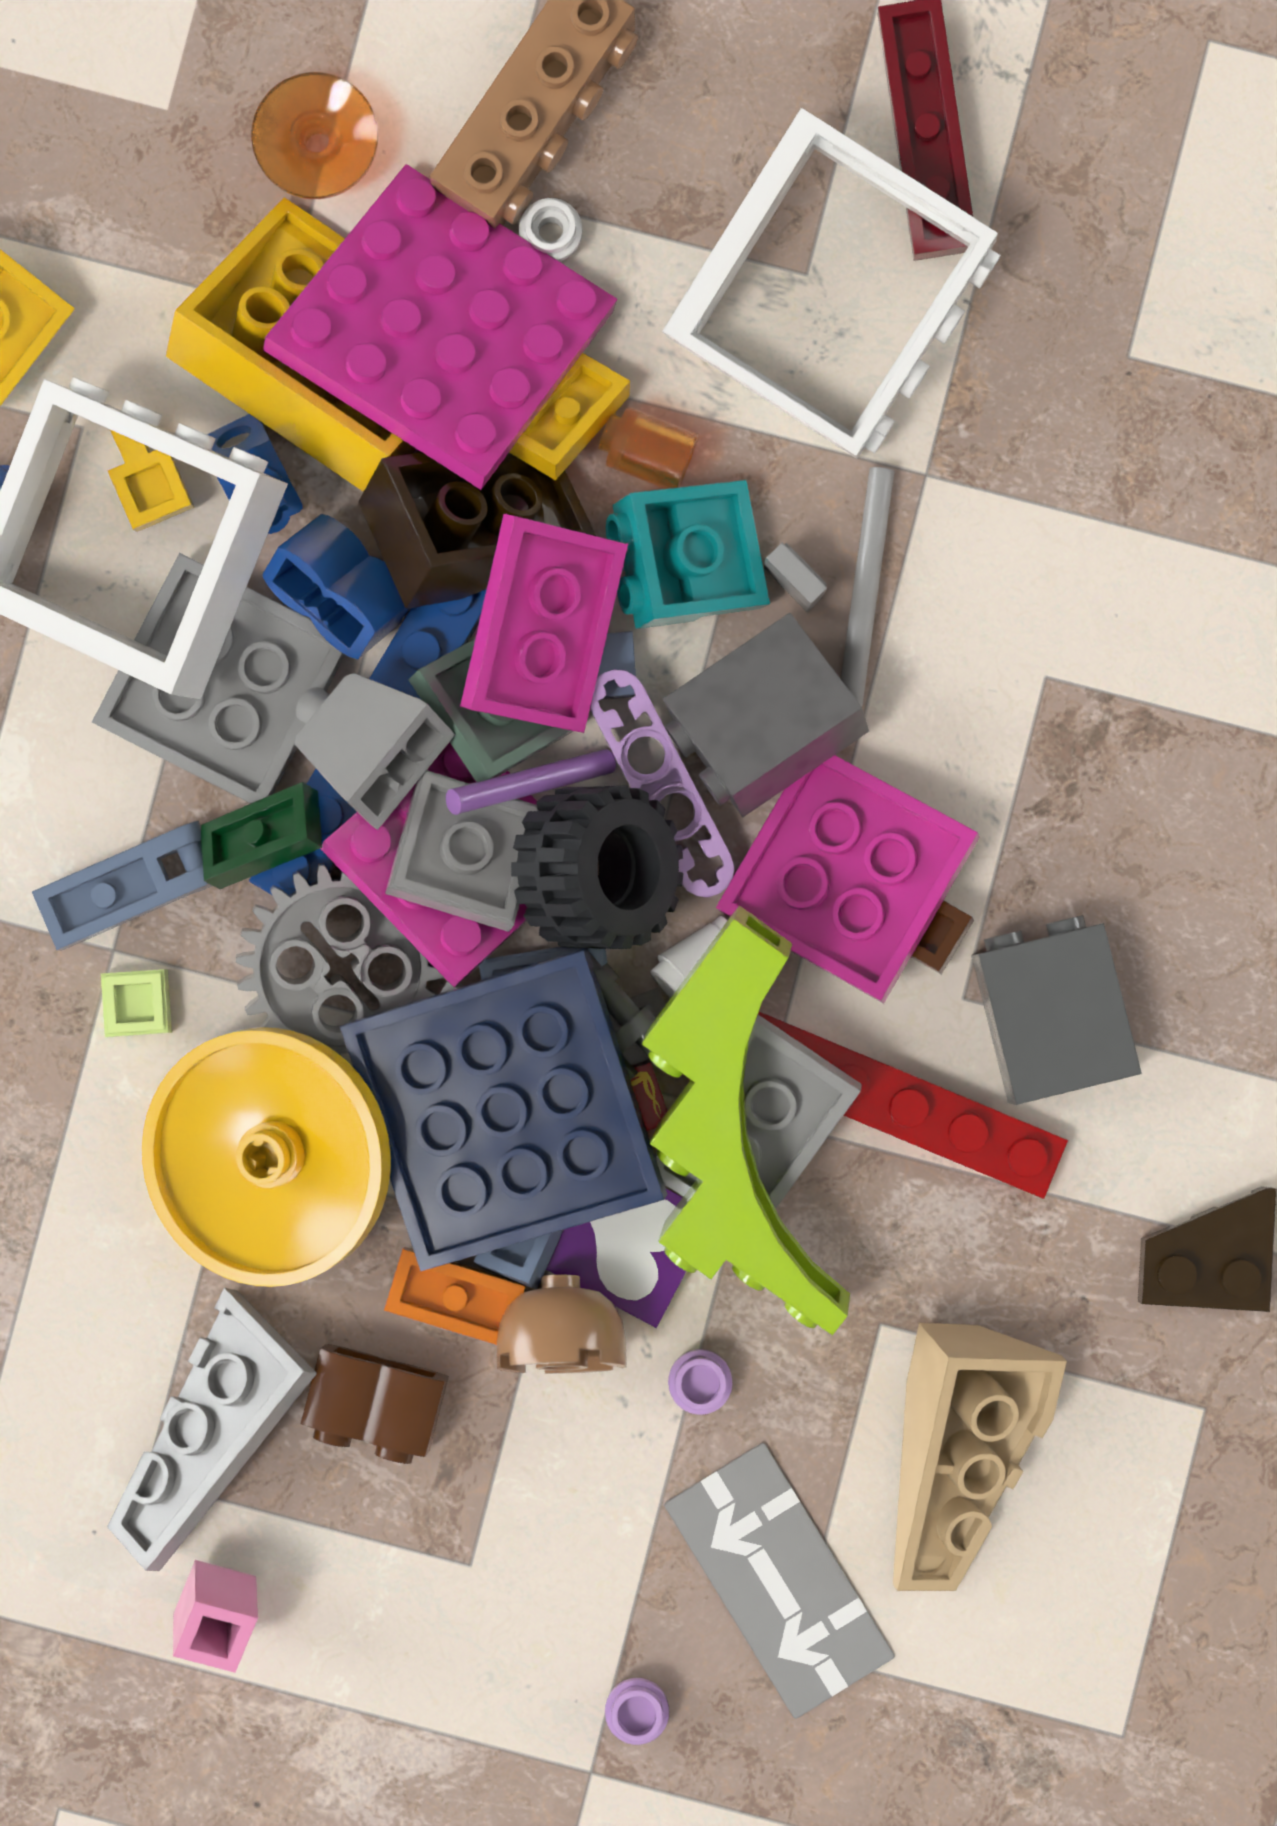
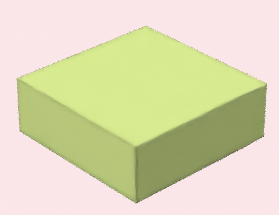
[101,969,172,1037]

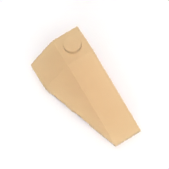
[893,1323,1067,1591]

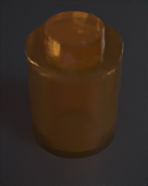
[598,406,699,489]

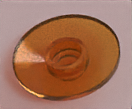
[251,72,378,199]

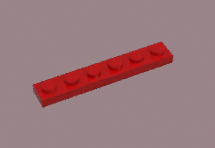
[758,1011,1068,1199]

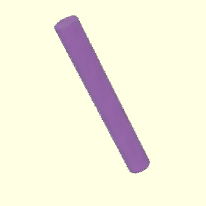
[446,749,616,815]

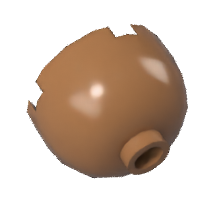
[497,1275,627,1374]

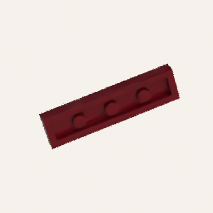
[877,0,973,261]

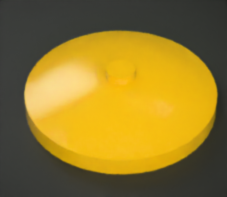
[142,1027,391,1287]

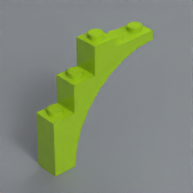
[642,906,850,1336]

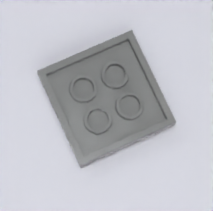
[92,553,345,804]

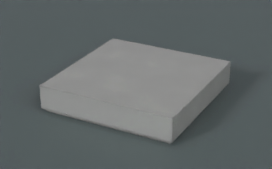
[385,770,537,932]

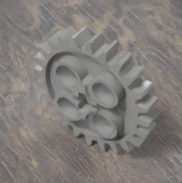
[236,863,444,1055]

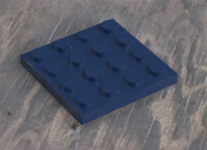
[340,948,668,1271]

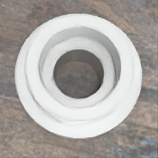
[519,198,582,262]

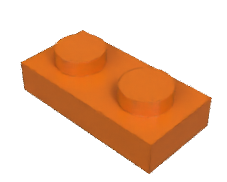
[384,1247,526,1345]

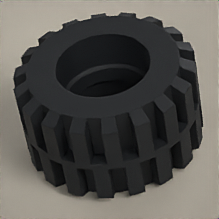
[511,786,684,949]

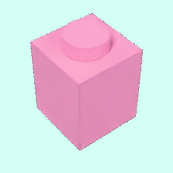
[173,1560,258,1673]

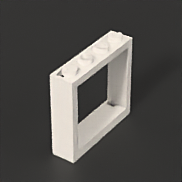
[662,108,1001,459]
[0,377,288,700]

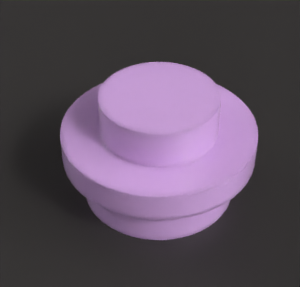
[668,1349,732,1415]
[605,1678,669,1745]

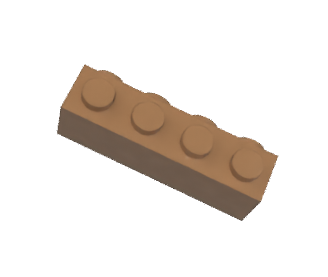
[429,0,638,229]

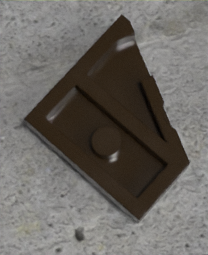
[1138,1186,1276,1312]

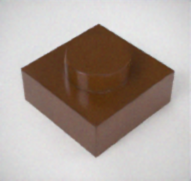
[911,901,974,975]

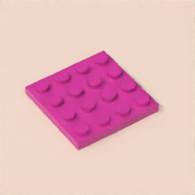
[264,164,618,490]

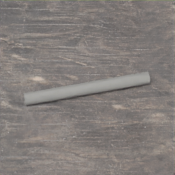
[841,467,895,707]

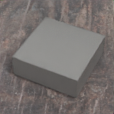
[763,542,827,613]

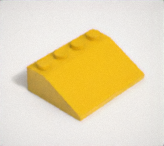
[165,197,416,492]

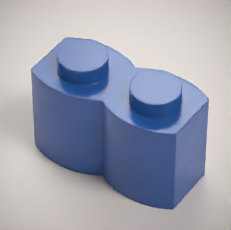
[262,514,410,660]

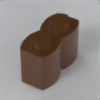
[300,1344,449,1464]

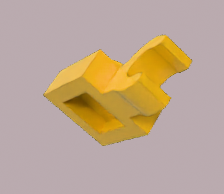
[108,430,195,532]

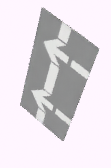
[664,1443,894,1719]

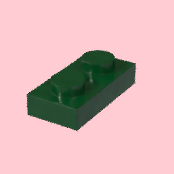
[201,782,322,889]

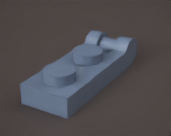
[32,821,212,951]

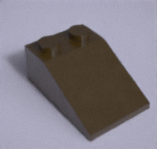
[358,452,596,609]

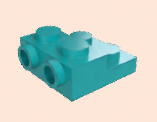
[606,480,770,629]

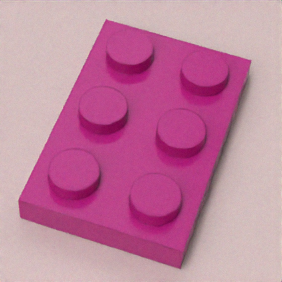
[460,514,628,733]

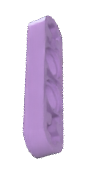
[590,669,734,897]

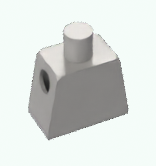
[295,673,455,830]

